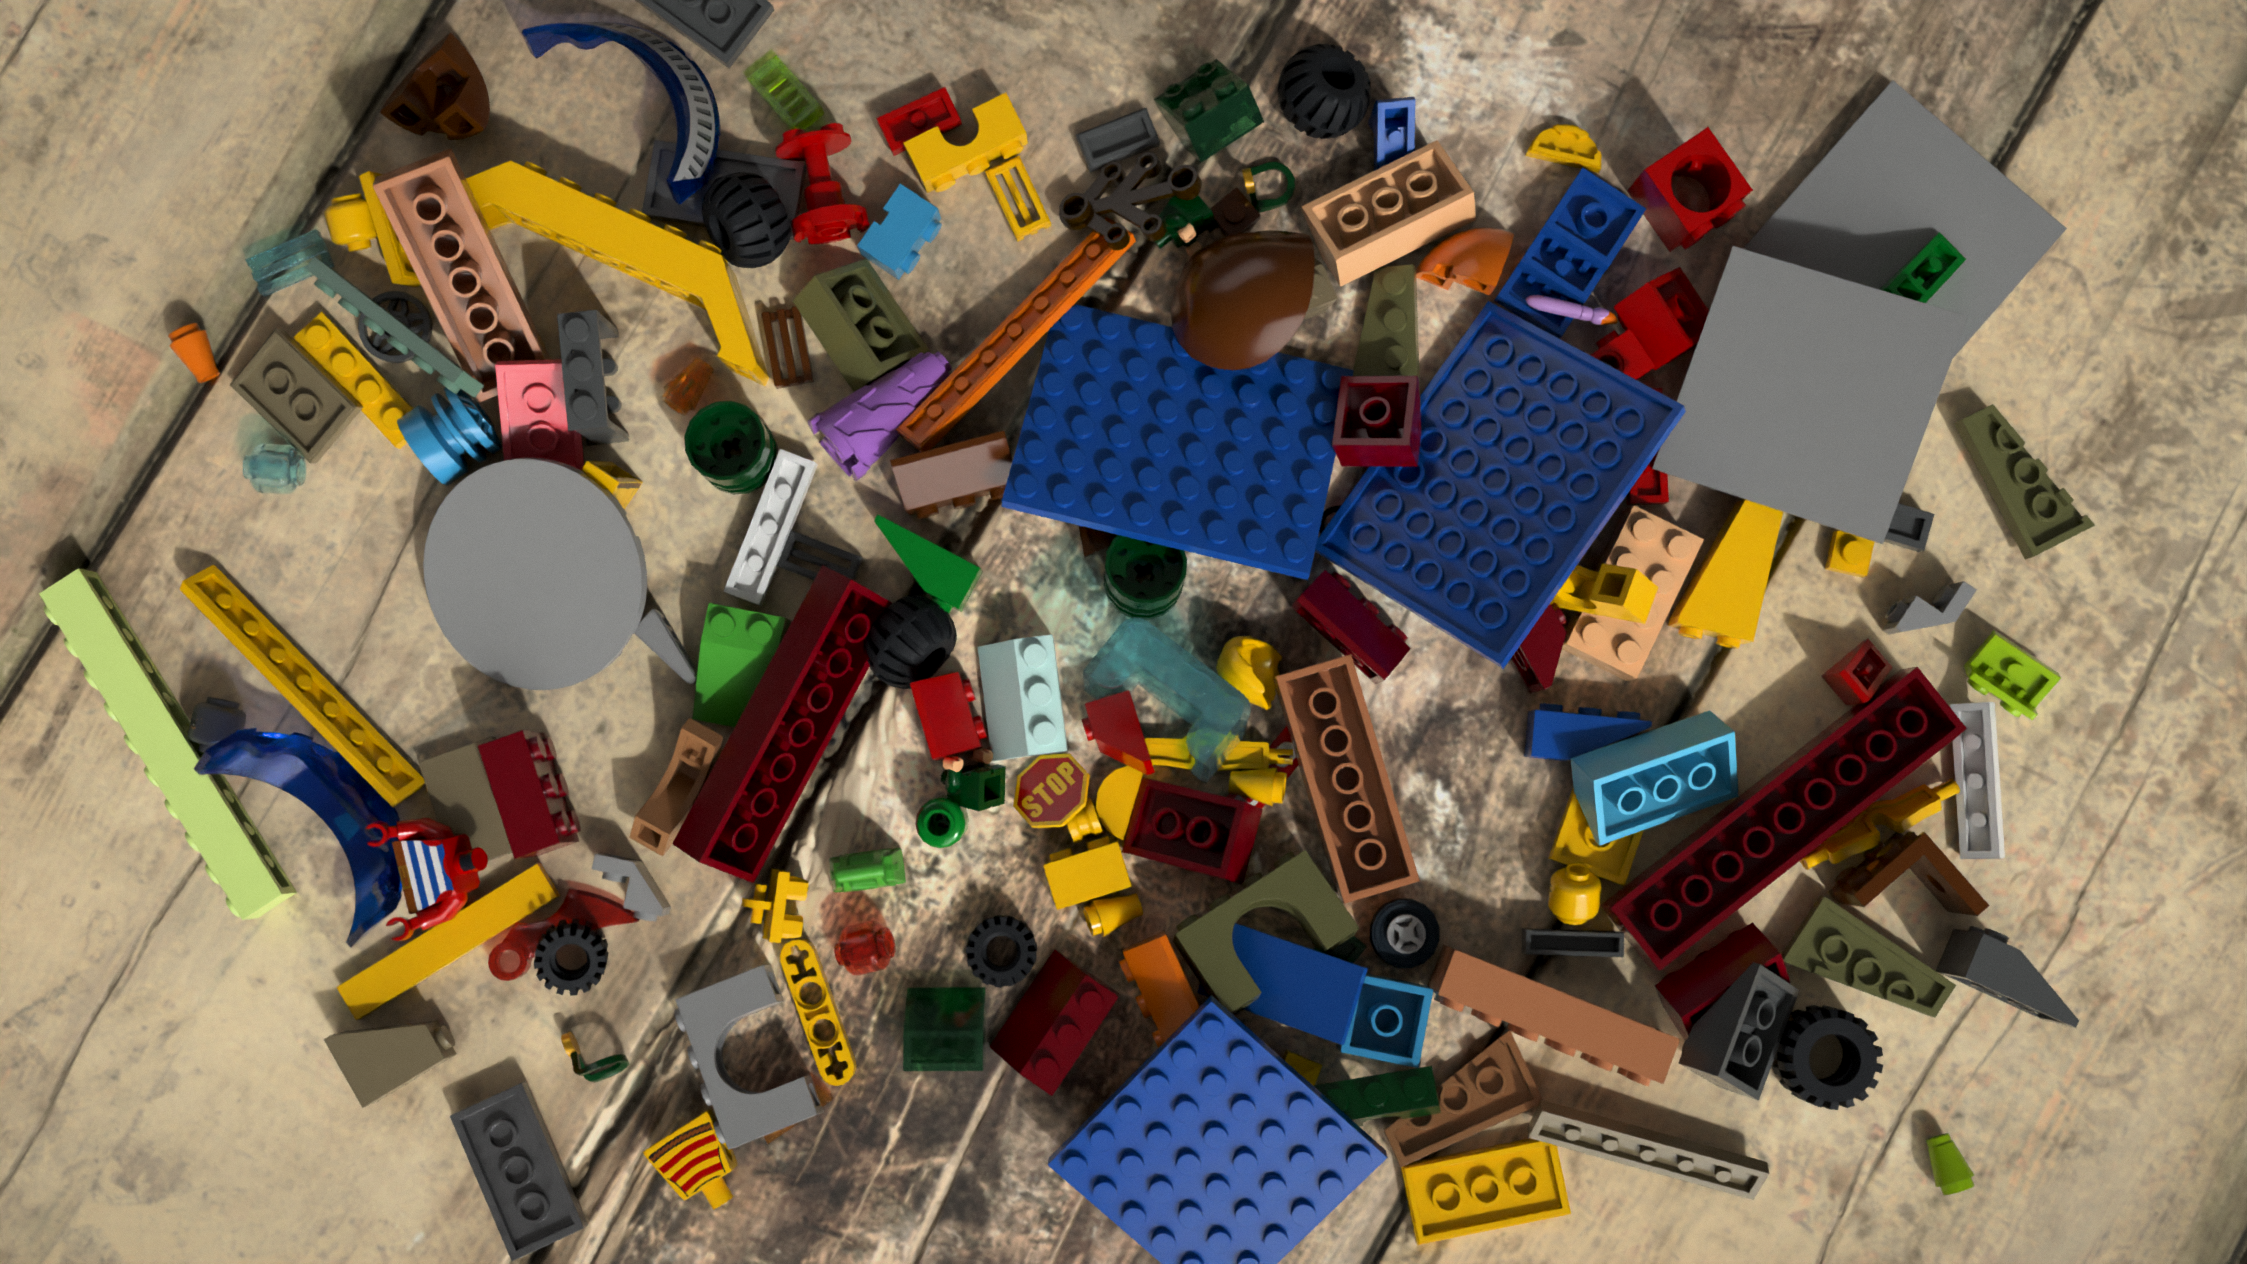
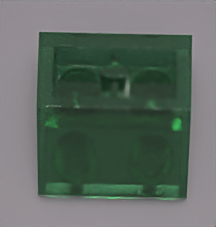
[1154,59,1264,162]
[903,987,986,1071]

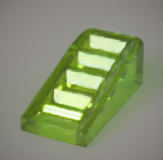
[747,55,825,130]

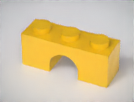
[903,92,1028,193]
[1550,563,1658,624]

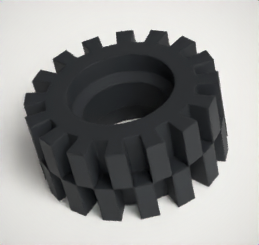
[966,915,1037,988]
[534,918,609,996]

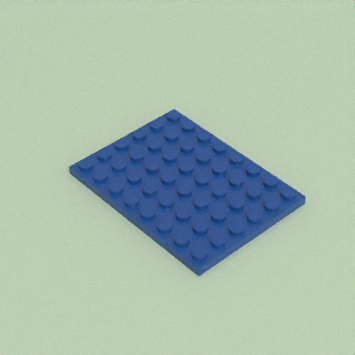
[1315,301,1686,669]
[1001,304,1354,580]

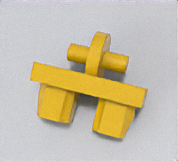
[741,868,809,943]

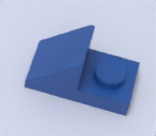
[1368,97,1416,171]

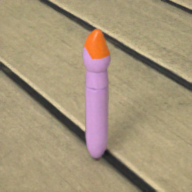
[1526,295,1618,325]

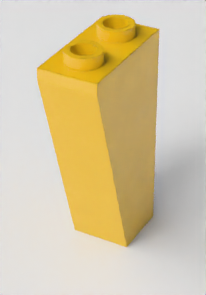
[1668,499,1783,649]

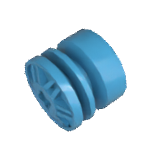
[397,387,503,486]

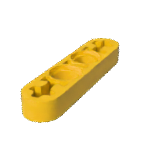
[780,938,856,1086]

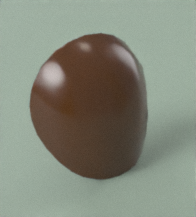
[1170,230,1315,370]

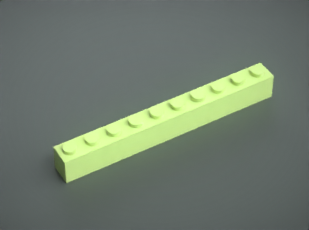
[39,568,297,920]

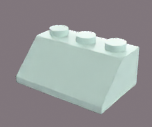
[977,634,1068,761]

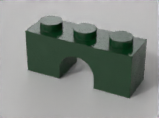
[1314,1066,1441,1126]

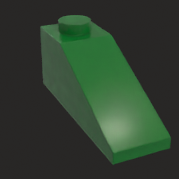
[1879,232,1966,303]
[874,514,983,614]

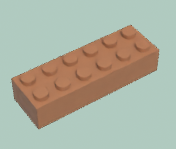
[372,148,551,402]
[1273,654,1420,904]
[1428,944,1680,1087]

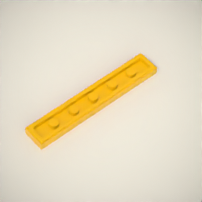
[336,863,560,1021]

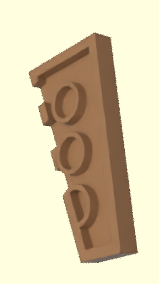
[1383,1030,1543,1167]

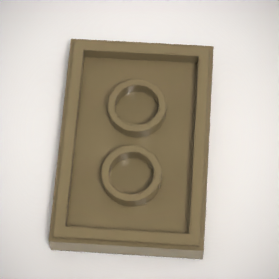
[230,328,363,463]
[418,736,512,861]

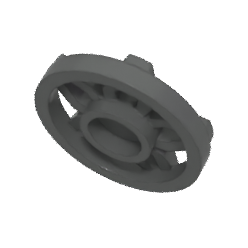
[358,291,433,363]

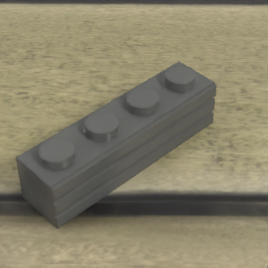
[1522,928,1624,957]

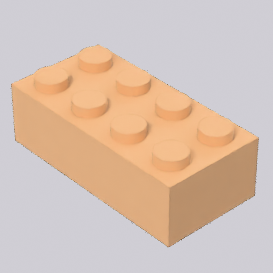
[1562,505,1704,681]

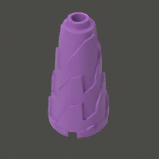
[808,351,952,481]

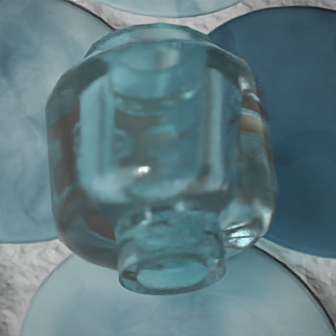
[243,443,306,494]

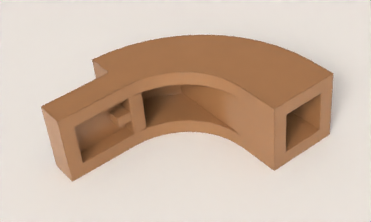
[629,718,723,856]

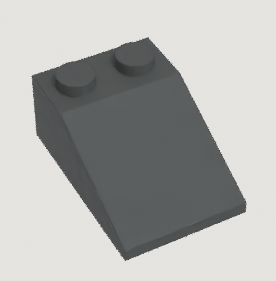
[1936,926,2079,1028]
[1679,962,1800,1101]

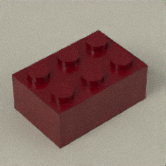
[478,730,581,859]

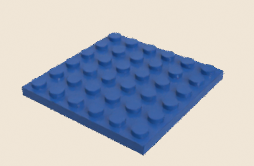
[1048,995,1388,1264]

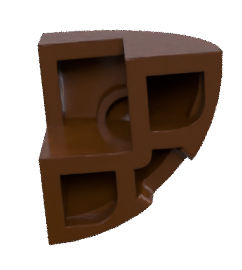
[379,32,490,140]

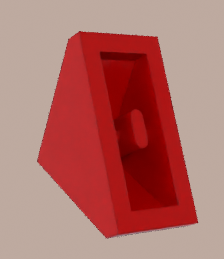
[1821,638,1893,706]

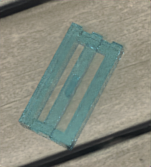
[245,229,335,297]

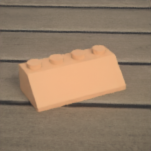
[1301,140,1476,287]

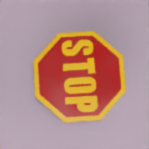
[1013,754,1090,828]

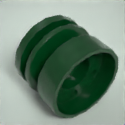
[684,401,778,495]
[1103,535,1187,620]

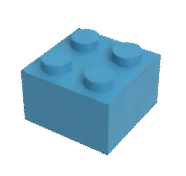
[1336,973,1434,1068]

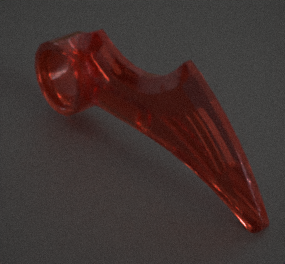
[488,889,640,981]

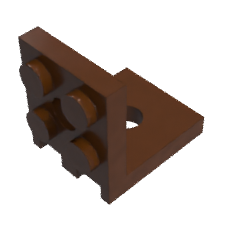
[1828,832,1990,916]

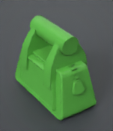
[829,848,906,893]

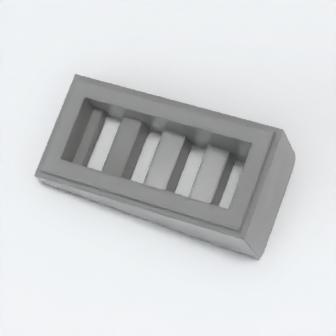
[634,609,698,685]

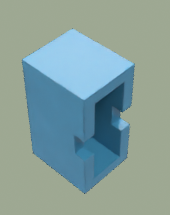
[857,183,942,280]

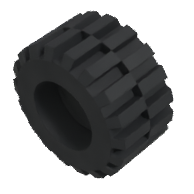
[1772,1005,1883,1110]

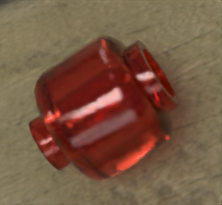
[834,921,896,976]

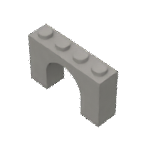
[674,964,824,1150]

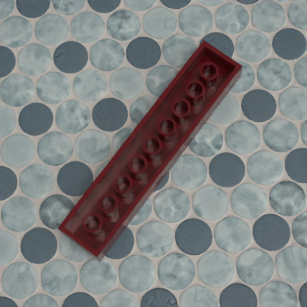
[1600,667,1967,971]

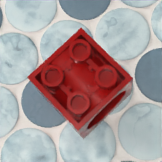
[1627,127,1753,252]

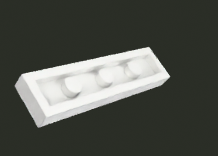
[723,449,818,607]
[1950,702,2005,859]

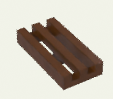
[762,306,814,389]

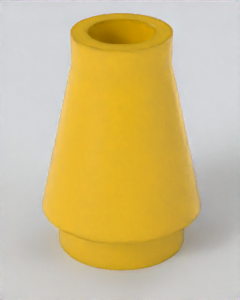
[1229,768,1287,806]
[1083,893,1143,937]

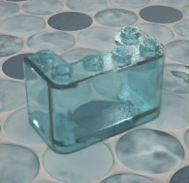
[1083,618,1251,784]

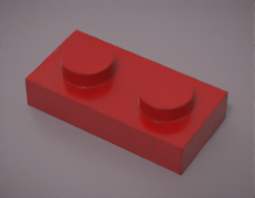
[876,87,962,156]

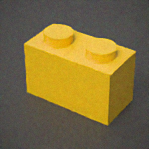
[1043,836,1132,910]

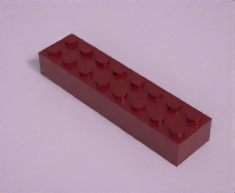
[672,565,892,883]

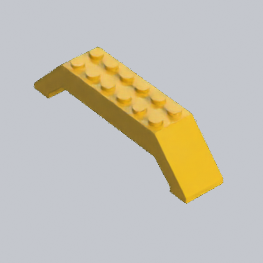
[466,160,769,386]

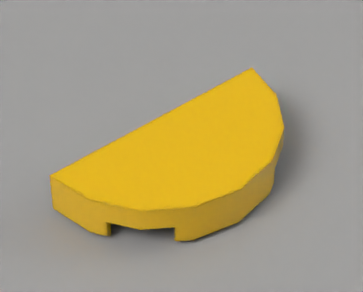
[1525,124,1602,173]
[1096,766,1143,840]

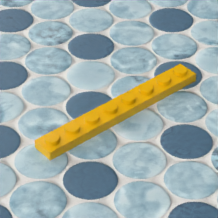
[179,564,425,807]

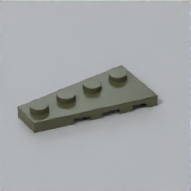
[1353,264,1421,413]
[1954,404,2095,559]
[1781,896,1956,1018]

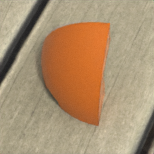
[1416,228,1514,296]

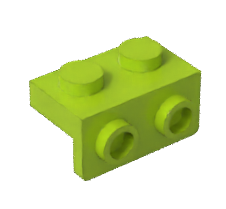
[1964,630,2061,720]

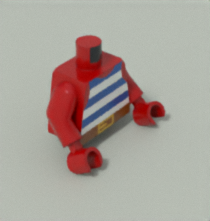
[365,818,488,941]

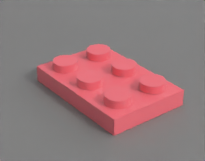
[495,359,585,470]

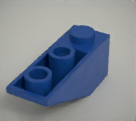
[1524,703,1652,761]

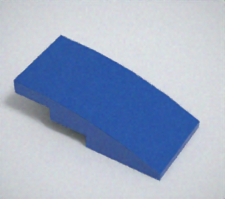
[1494,167,1646,339]

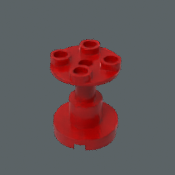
[775,123,870,244]

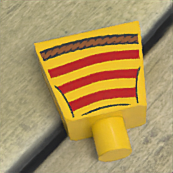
[643,1107,737,1210]

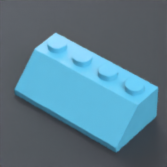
[1571,710,1739,846]

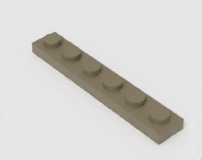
[1528,1100,1769,1200]

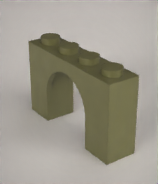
[1173,850,1359,1015]

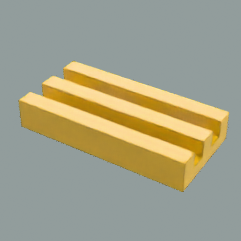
[985,156,1051,242]

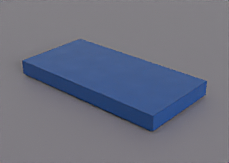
[1197,923,1368,1045]

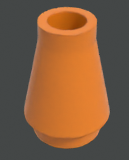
[168,323,220,383]

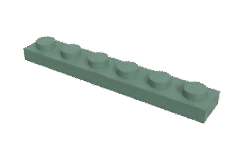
[305,256,484,398]

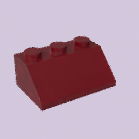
[1291,570,1411,685]
[1655,922,1791,1041]
[989,949,1119,1096]

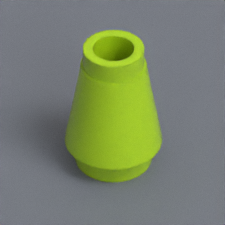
[1926,1133,1975,1195]

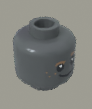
[188,697,246,756]

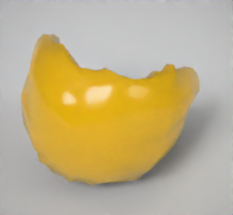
[1216,636,1282,710]

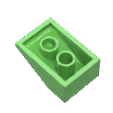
[692,603,792,727]

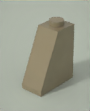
[324,1021,457,1108]

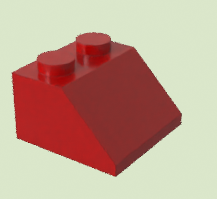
[1613,267,1709,370]
[909,672,987,761]

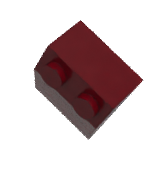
[1122,777,1263,884]

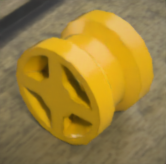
[1067,797,1104,844]

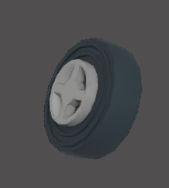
[1370,898,1440,968]

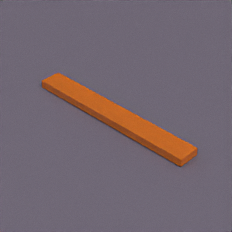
[896,217,1136,452]

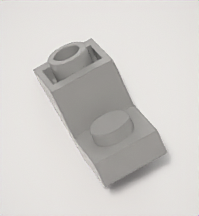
[1882,581,1977,635]
[592,853,671,921]

